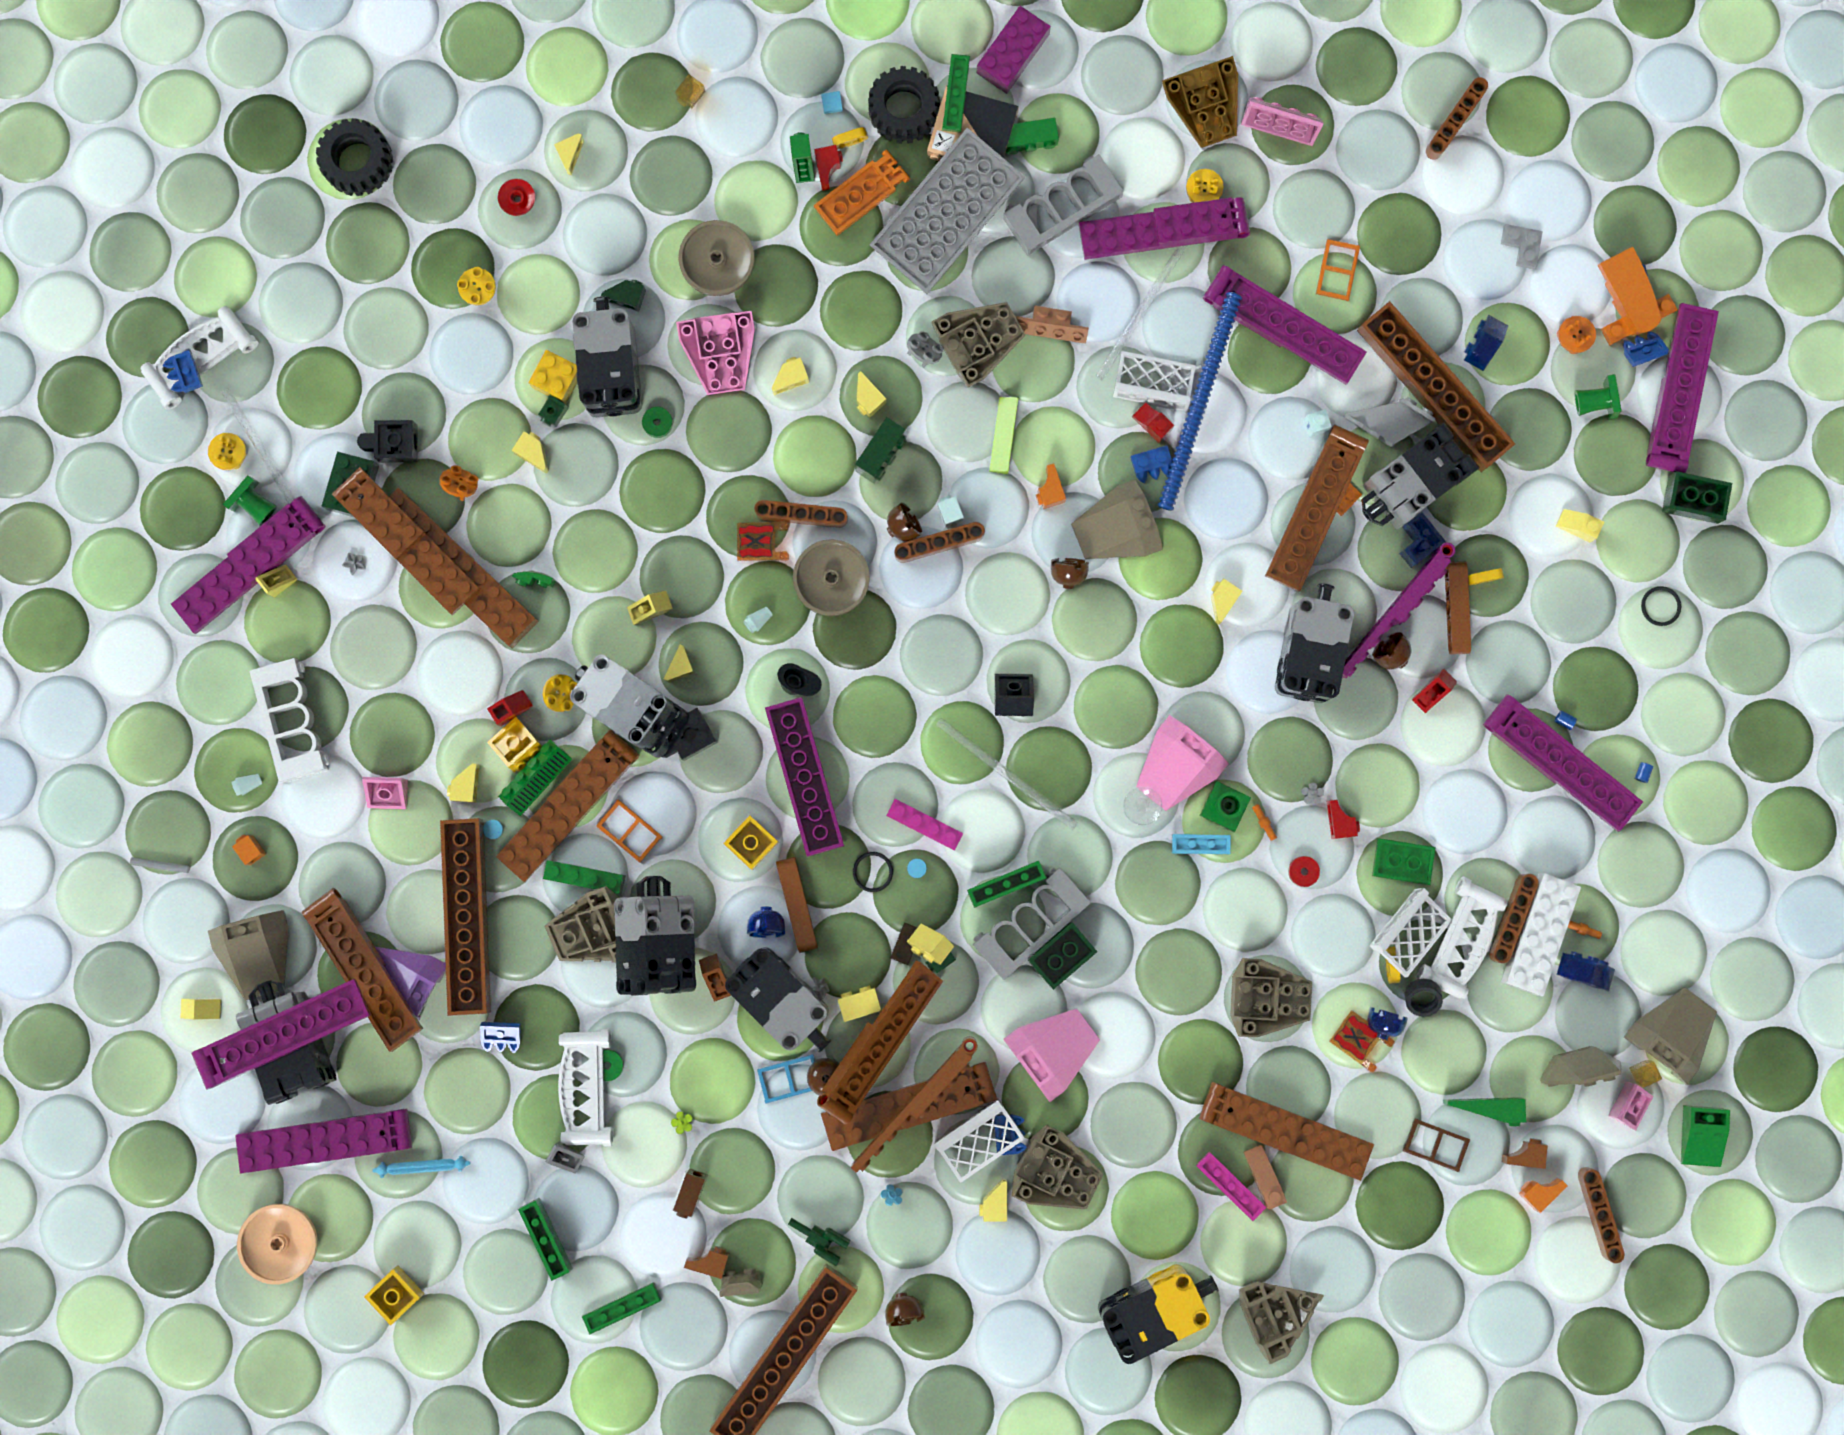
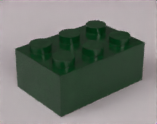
[855,417,907,484]
[321,451,379,517]
[1662,471,1733,524]
[1027,922,1098,990]

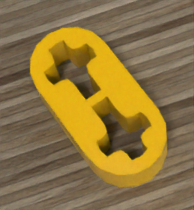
[832,127,868,149]
[1468,568,1504,586]
[1385,946,1400,984]

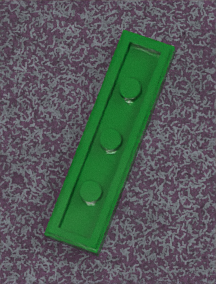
[942,54,970,133]
[582,1282,662,1335]

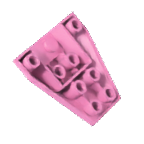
[676,311,755,395]
[1136,715,1229,811]
[1003,1008,1100,1102]

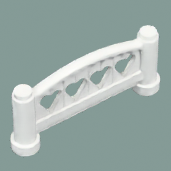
[141,306,259,410]
[1416,876,1508,999]
[558,1029,614,1147]

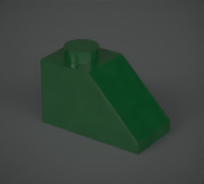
[601,279,646,312]

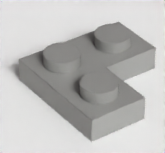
[1501,224,1543,269]

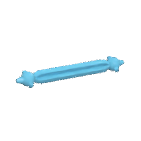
[372,1156,470,1178]

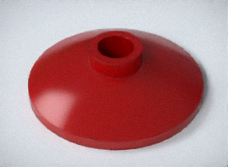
[497,179,535,216]

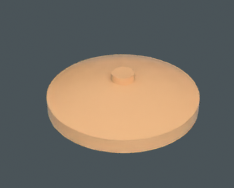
[237,1204,318,1285]

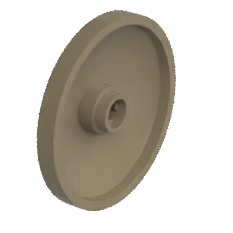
[678,220,755,296]
[793,539,870,616]

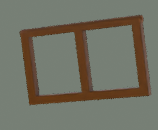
[1403,1119,1470,1172]

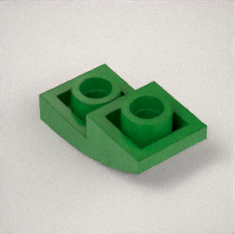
[512,572,556,588]

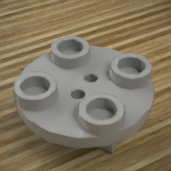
[907,331,944,368]

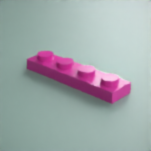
[886,799,964,851]
[1196,1152,1266,1221]

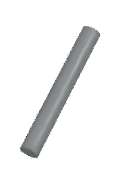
[130,857,190,873]

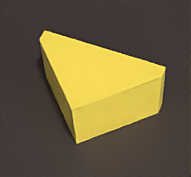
[554,133,584,175]
[256,564,297,598]
[664,644,694,682]
[180,999,221,1020]

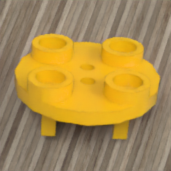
[1186,169,1224,203]
[457,267,496,306]
[208,433,246,470]
[542,674,577,712]

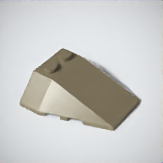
[1071,479,1163,559]
[544,886,620,963]

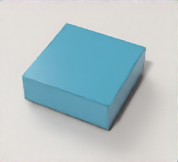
[821,91,843,114]

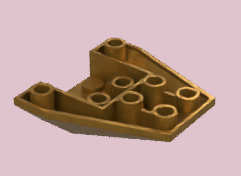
[1162,56,1238,148]

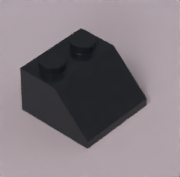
[994,674,1034,717]

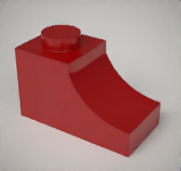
[814,145,843,191]
[1132,403,1175,443]
[1412,669,1457,713]
[1326,800,1360,839]

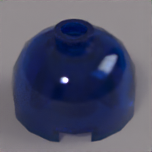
[747,906,785,938]
[1367,1007,1408,1040]

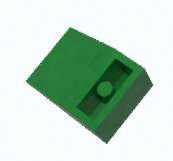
[1681,1105,1730,1167]

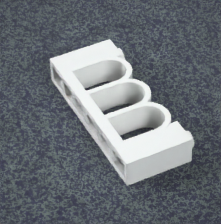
[249,658,330,783]

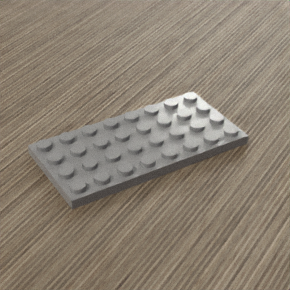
[870,128,1025,294]

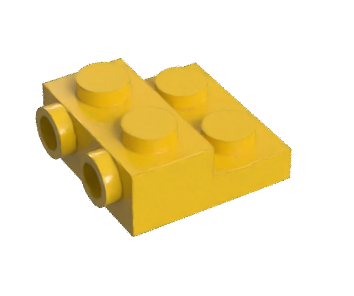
[487,717,542,773]

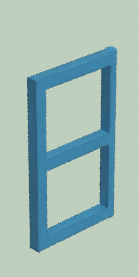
[757,1054,815,1104]

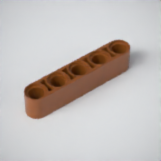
[1426,77,1488,160]
[754,500,848,528]
[894,522,985,563]
[1445,561,1471,654]
[776,857,818,953]
[1489,874,1539,963]
[1578,1167,1625,1263]

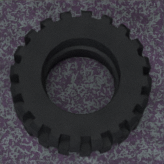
[868,66,940,144]
[316,118,393,196]

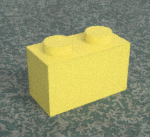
[907,924,954,965]
[838,985,882,1022]

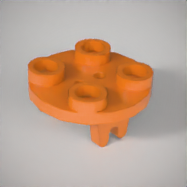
[1557,316,1596,354]
[439,465,478,501]

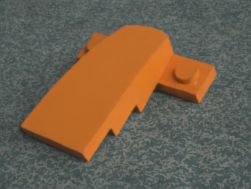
[1597,247,1678,346]

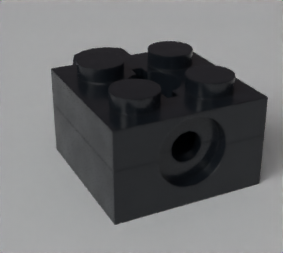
[357,420,418,463]
[655,708,718,761]

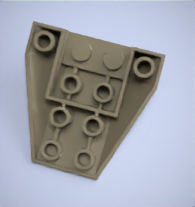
[931,302,1025,388]
[208,910,289,1001]
[1230,958,1312,1037]
[1624,988,1717,1085]
[1540,1046,1621,1087]
[1011,1125,1104,1209]

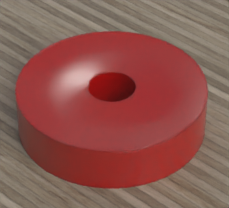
[1288,856,1320,887]

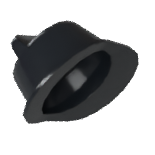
[777,663,822,696]

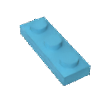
[1172,834,1231,855]

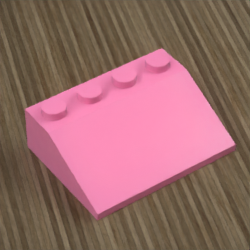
[1241,97,1323,146]

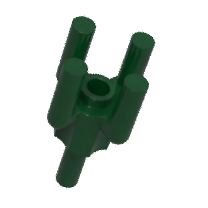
[788,1218,851,1266]

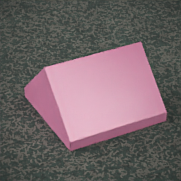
[362,777,408,809]
[1609,1082,1654,1131]

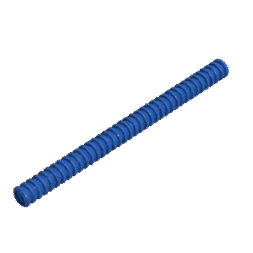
[1157,292,1242,511]

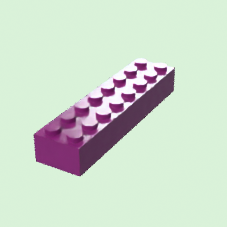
[765,697,844,857]

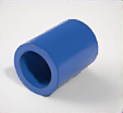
[1554,710,1577,730]
[1634,762,1653,783]

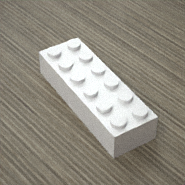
[1501,873,1581,997]

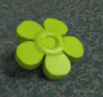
[671,1111,693,1134]

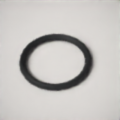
[1641,586,1682,626]
[853,852,893,892]

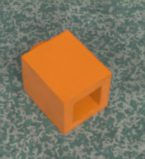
[232,835,266,866]

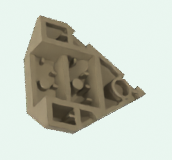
[1239,1281,1324,1364]

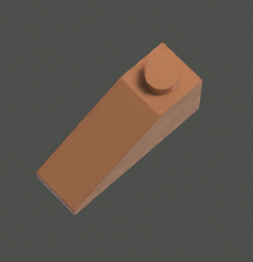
[1243,1145,1287,1210]

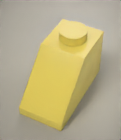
[772,357,809,396]
[857,371,887,418]
[512,432,549,474]
[1556,509,1604,542]
[1211,578,1243,625]
[627,591,673,625]
[447,763,480,803]
[979,1179,1007,1222]

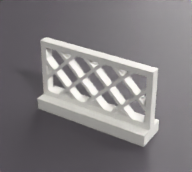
[1113,351,1196,412]
[1370,888,1452,977]
[934,1099,1025,1183]

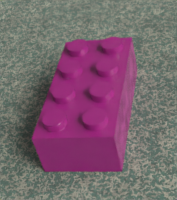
[976,6,1051,94]

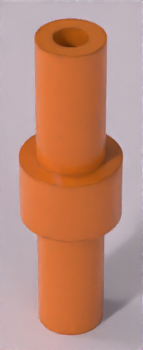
[1252,804,1277,841]
[1567,920,1602,939]

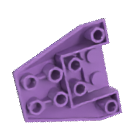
[374,946,446,1021]

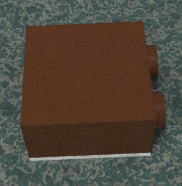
[671,1168,708,1219]

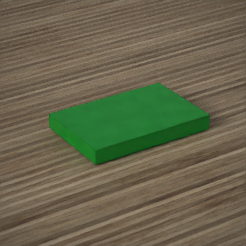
[1372,838,1436,885]

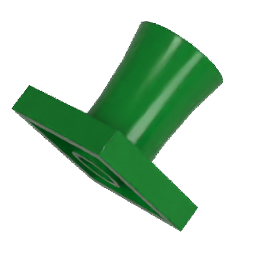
[1575,374,1622,420]
[222,475,277,526]
[1199,781,1251,832]

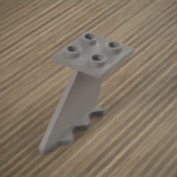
[1344,397,1435,448]

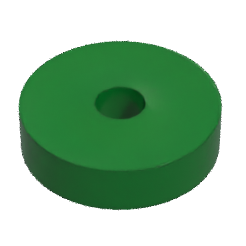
[642,407,673,438]
[603,1050,624,1081]

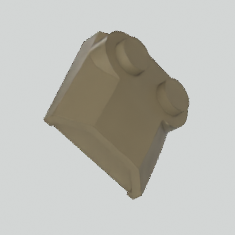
[719,1268,762,1297]

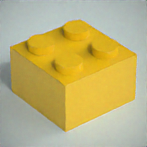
[528,350,577,404]
[723,815,779,870]
[364,1265,425,1326]

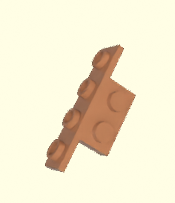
[1015,306,1089,343]

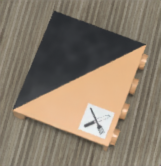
[927,85,1019,161]

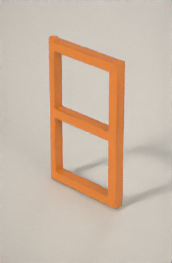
[1316,239,1360,301]
[596,799,663,863]

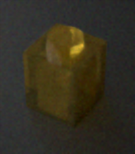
[675,74,706,109]
[1629,1060,1662,1087]

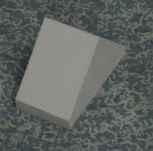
[545,1141,585,1173]

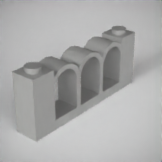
[1003,154,1124,256]
[973,868,1091,980]

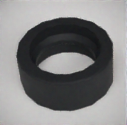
[1404,978,1443,1017]

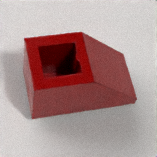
[487,690,533,727]

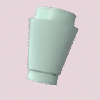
[743,607,773,633]
[231,774,263,796]

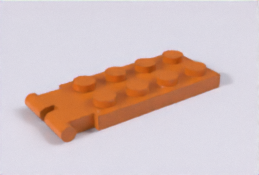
[814,150,911,236]

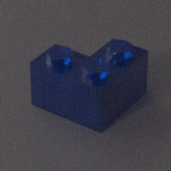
[1464,315,1509,371]
[1399,512,1446,568]
[1556,951,1615,991]

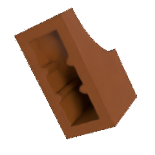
[699,953,731,1002]
[1502,1138,1548,1169]
[684,1246,730,1279]

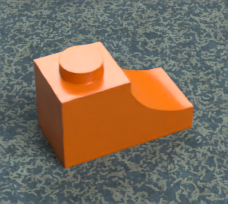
[1036,463,1066,510]
[1519,1178,1568,1213]

